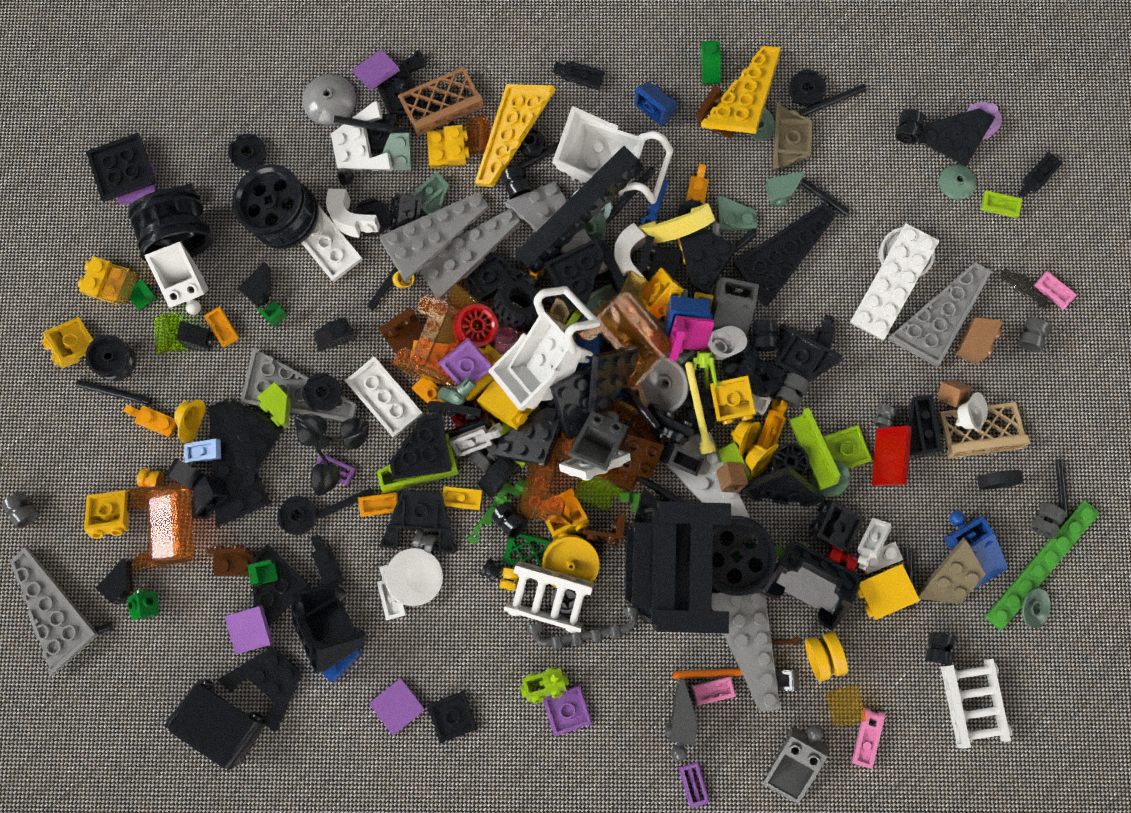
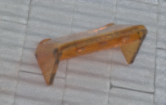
[129,485,194,571]

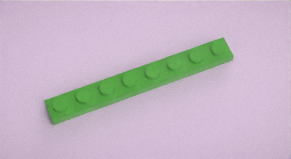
[984,500,1100,631]

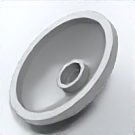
[302,74,357,126]
[635,356,689,412]

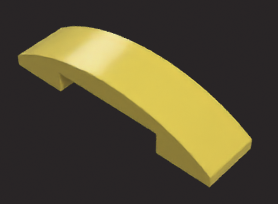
[638,203,715,243]

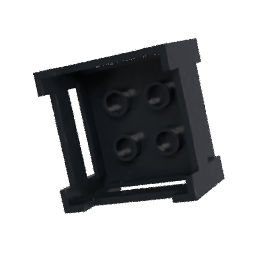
[625,501,731,634]

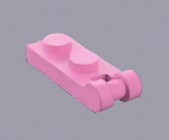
[851,707,885,769]

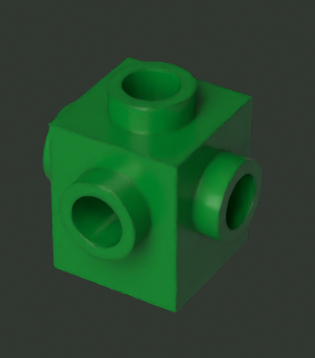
[127,589,159,620]

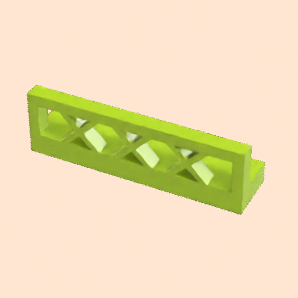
[789,408,841,490]

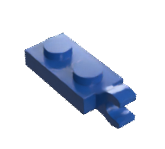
[641,179,668,225]

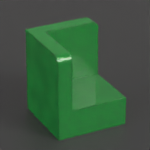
[123,279,158,311]
[257,301,288,328]
[247,560,279,586]

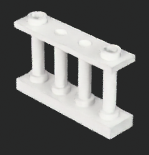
[504,561,595,633]
[941,659,1012,749]

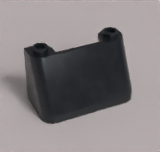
[762,542,860,631]
[291,581,367,674]
[164,678,267,770]

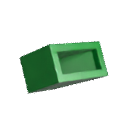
[700,40,721,85]

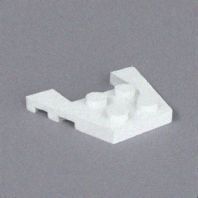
[331,101,393,171]

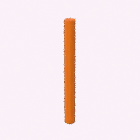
[673,668,742,679]

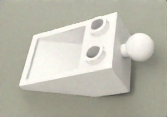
[144,241,209,315]

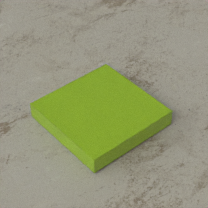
[823,425,873,469]

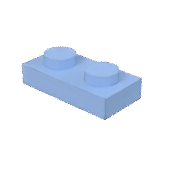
[184,439,221,464]

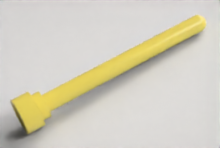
[685,362,716,454]

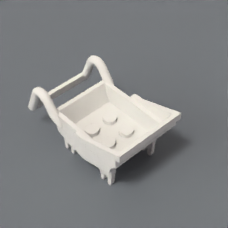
[552,106,673,204]
[488,286,600,411]

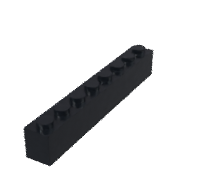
[515,146,644,274]

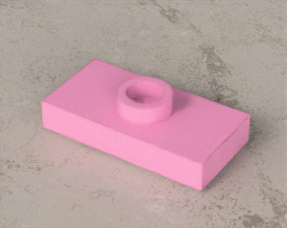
[1034,271,1077,310]
[692,676,736,706]

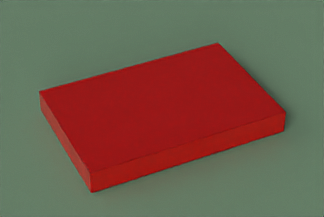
[872,426,912,486]

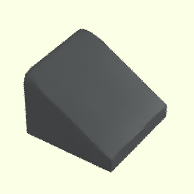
[775,670,799,691]

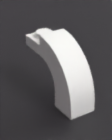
[326,189,380,238]
[613,223,646,292]

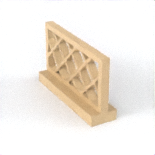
[939,402,1030,459]

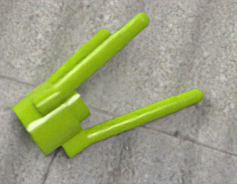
[689,351,718,391]

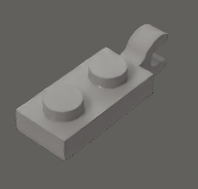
[449,423,503,458]

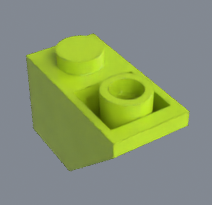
[257,382,291,429]

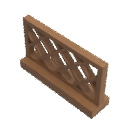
[398,67,483,137]

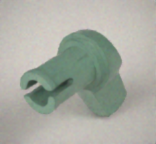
[437,377,476,405]

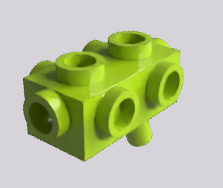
[520,667,569,704]

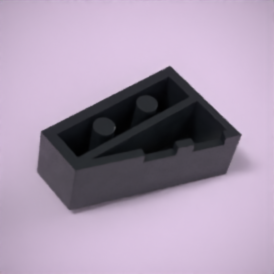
[907,394,943,459]

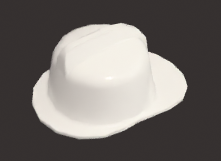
[707,326,747,360]
[955,392,988,431]

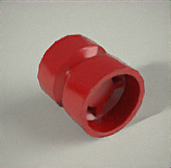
[826,545,858,571]

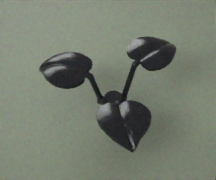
[294,414,369,496]

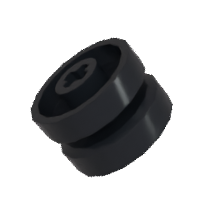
[85,334,136,381]

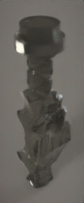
[1001,268,1051,309]

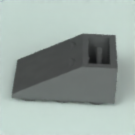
[711,277,759,337]

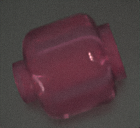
[495,327,520,355]

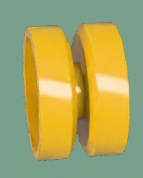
[805,631,848,682]

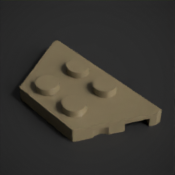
[772,102,812,171]
[917,537,986,604]

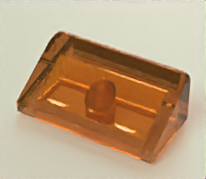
[467,115,490,155]

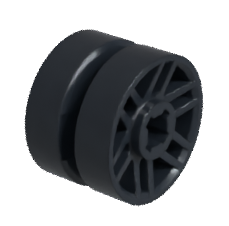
[770,444,809,476]

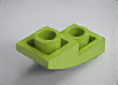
[718,441,753,481]

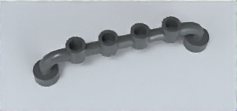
[526,606,640,649]

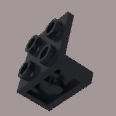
[638,235,682,281]

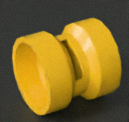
[392,271,415,289]
[137,467,163,490]
[499,568,519,591]

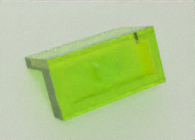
[154,313,185,355]
[574,477,623,510]

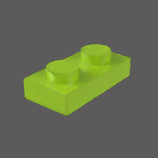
[980,191,1022,218]

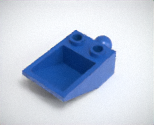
[943,511,1008,589]

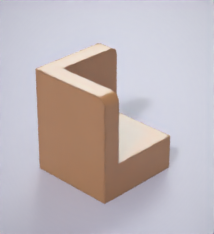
[938,379,972,408]
[717,462,748,493]

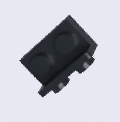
[390,192,422,230]

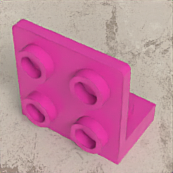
[668,316,714,361]

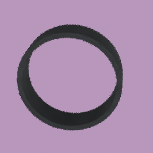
[977,470,1024,490]

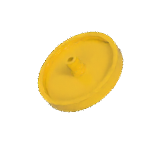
[542,535,599,588]

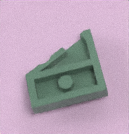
[378,132,412,171]
[411,171,449,215]
[717,196,757,232]

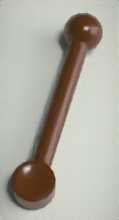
[771,637,799,645]

